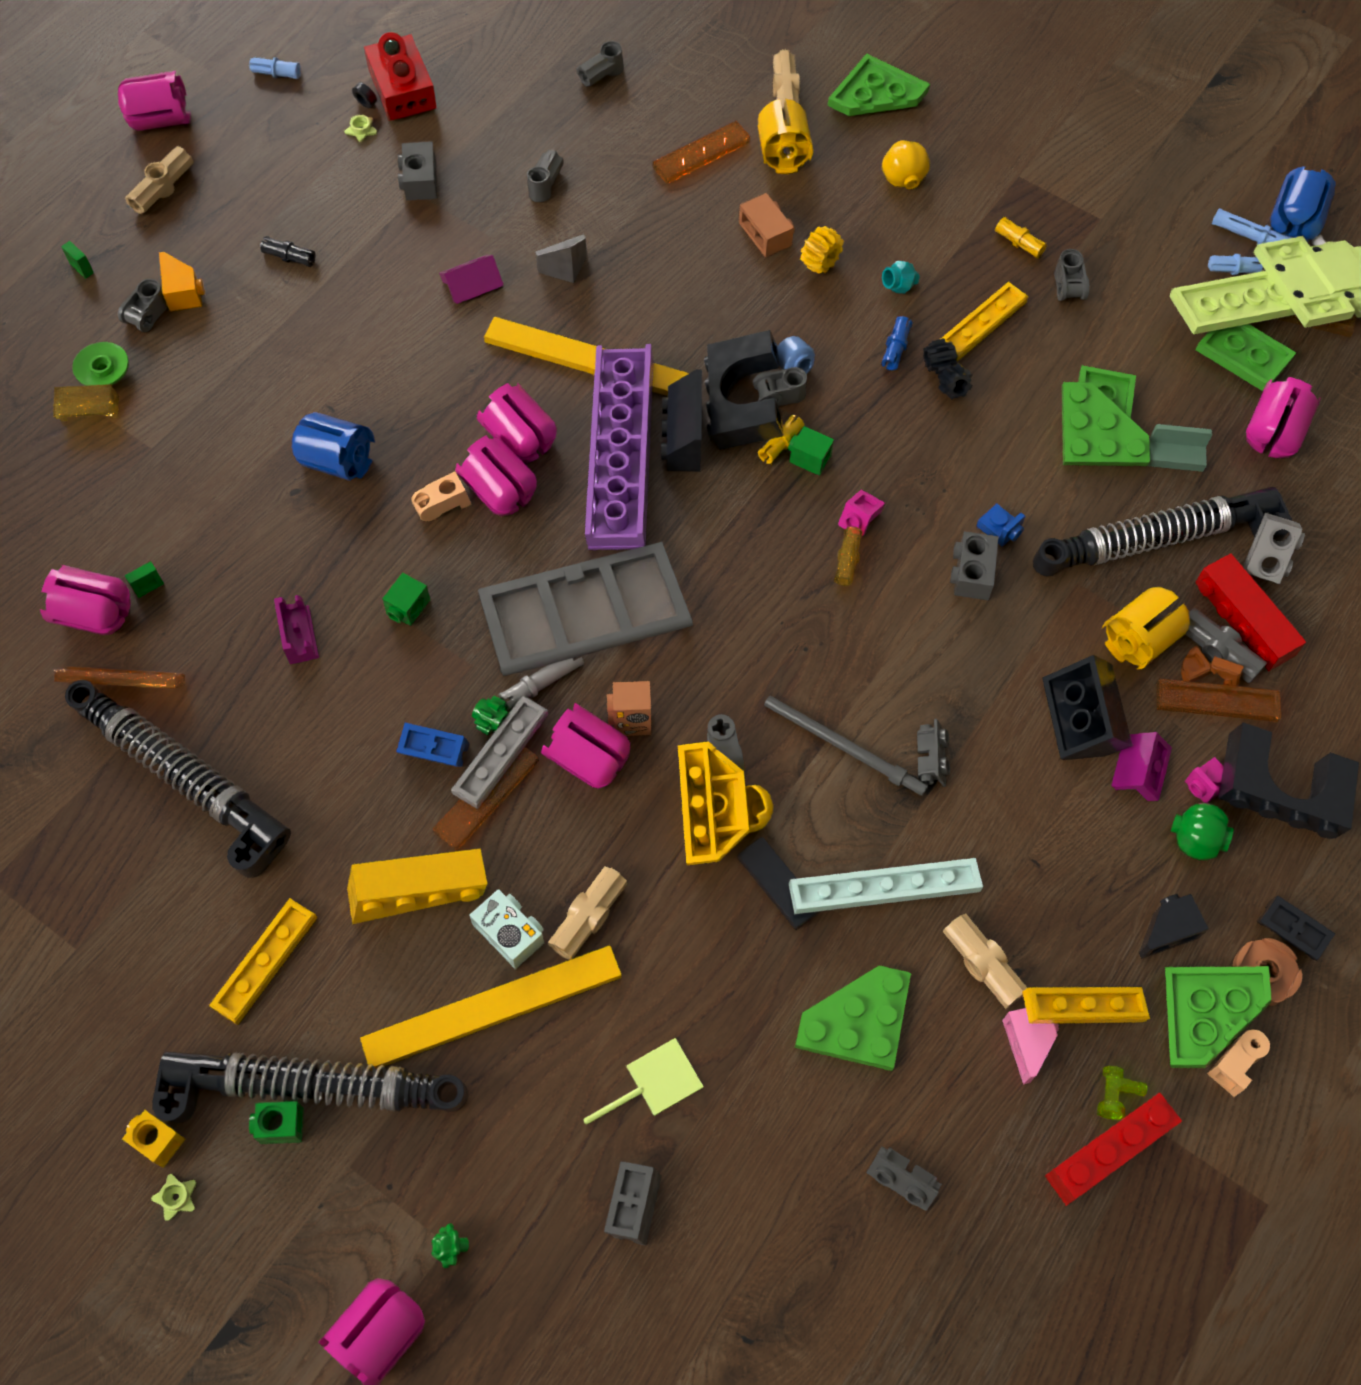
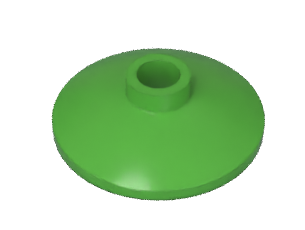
[72,342,129,388]

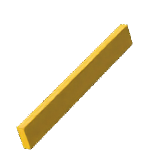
[484,316,689,396]
[360,945,622,1071]

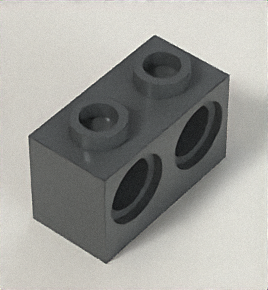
[950,531,999,600]

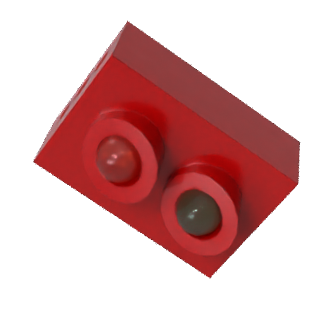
[364,32,437,121]

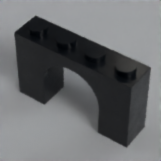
[704,330,784,450]
[1218,722,1359,839]

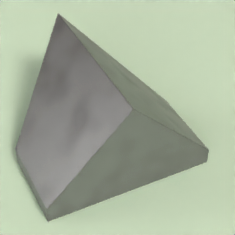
[535,234,587,283]

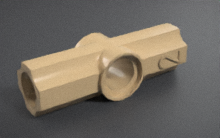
[773,50,800,120]
[125,146,194,214]
[548,866,627,960]
[943,913,1027,1009]

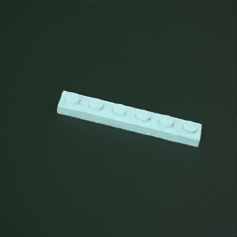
[789,858,983,914]

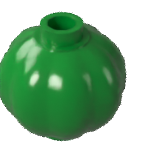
[1171,803,1234,861]

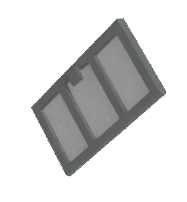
[477,542,693,677]

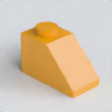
[159,252,205,311]

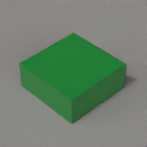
[61,241,94,279]
[124,561,164,598]

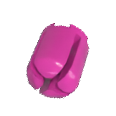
[118,71,191,131]
[1246,377,1321,458]
[477,383,557,463]
[455,434,537,517]
[40,565,131,635]
[541,703,630,789]
[318,1278,425,1385]

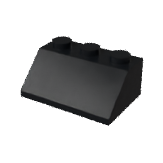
[661,369,702,472]
[1042,655,1133,760]

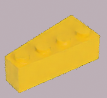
[347,849,487,924]

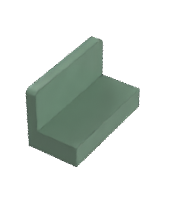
[1148,424,1212,472]

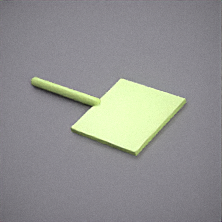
[584,1038,704,1124]

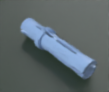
[1212,208,1292,245]

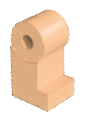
[411,471,472,521]
[1207,1029,1270,1097]

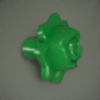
[431,1223,469,1268]

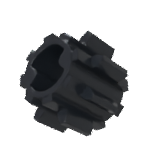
[923,338,957,374]
[938,363,973,400]

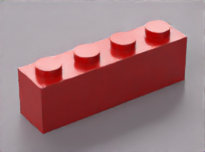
[1195,553,1307,671]
[1045,1092,1182,1205]

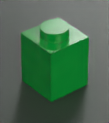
[788,426,834,476]

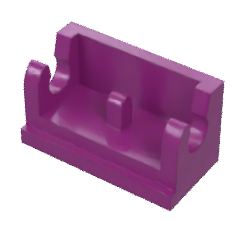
[274,595,319,665]

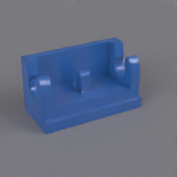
[396,723,470,767]

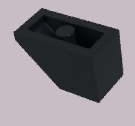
[1139,894,1209,959]

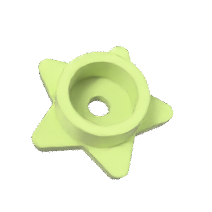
[344,115,377,142]
[151,1174,196,1221]

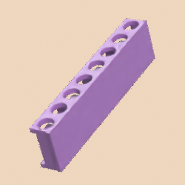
[585,344,654,550]

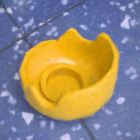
[746,785,774,832]

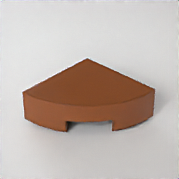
[1181,646,1212,685]
[1210,656,1244,690]

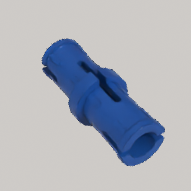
[881,316,913,370]

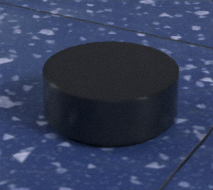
[352,82,377,108]

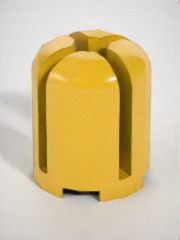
[757,99,813,174]
[1102,587,1190,670]

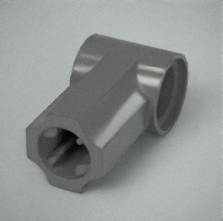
[576,41,624,87]
[527,150,563,202]

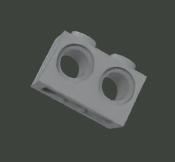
[1243,513,1305,584]

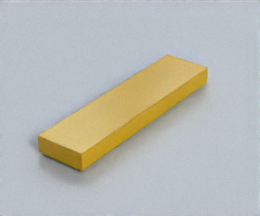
[941,282,1029,361]
[209,898,318,1025]
[1022,987,1150,1024]

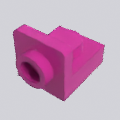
[838,490,885,538]
[1185,757,1224,803]

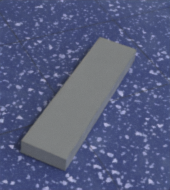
[451,695,549,809]

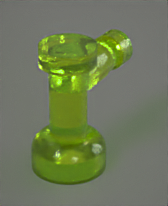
[1097,1066,1148,1119]

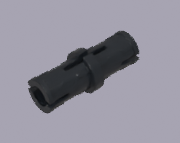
[260,236,316,267]

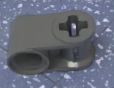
[1054,249,1089,301]
[118,278,168,333]
[753,367,807,406]
[707,714,744,771]

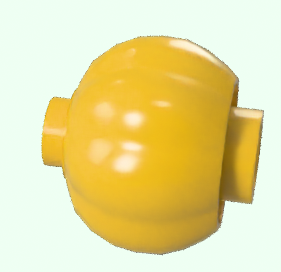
[882,140,930,189]

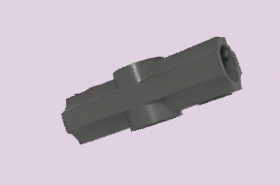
[1186,608,1267,683]

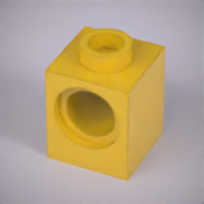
[122,1110,185,1168]

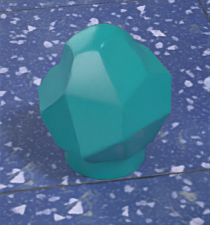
[882,261,920,294]

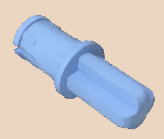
[250,57,301,79]
[1208,254,1263,275]

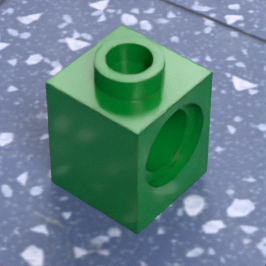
[382,572,431,626]
[249,1101,304,1144]

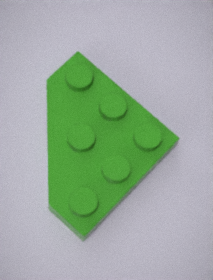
[828,54,930,116]
[1062,382,1150,466]
[795,966,911,1071]
[1165,966,1271,1068]

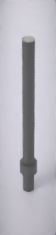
[764,695,928,796]

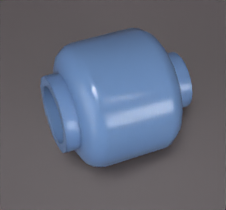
[777,336,815,374]

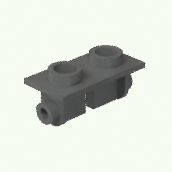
[917,719,950,787]
[866,1146,942,1211]

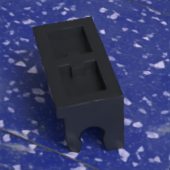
[1256,895,1336,961]

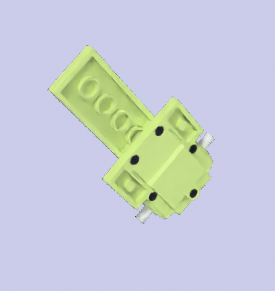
[1169,235,1361,335]

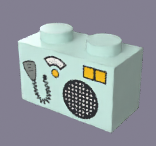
[469,889,544,969]

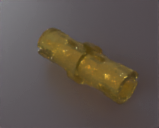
[834,527,863,586]

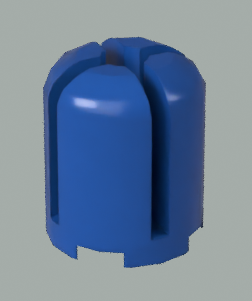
[1270,167,1336,242]
[292,412,375,481]

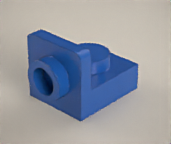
[976,503,1026,547]

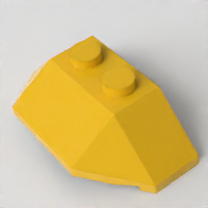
[678,741,750,865]

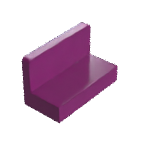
[439,254,503,304]
[1111,732,1172,801]

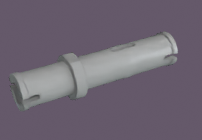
[499,657,584,710]

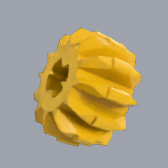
[800,226,844,274]

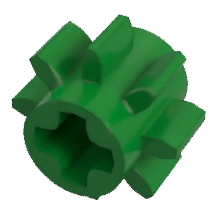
[472,695,509,735]

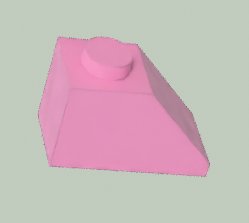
[1002,1008,1059,1084]

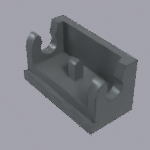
[604,1161,662,1246]

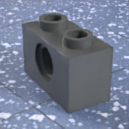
[398,141,437,200]

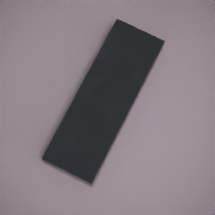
[737,837,821,930]

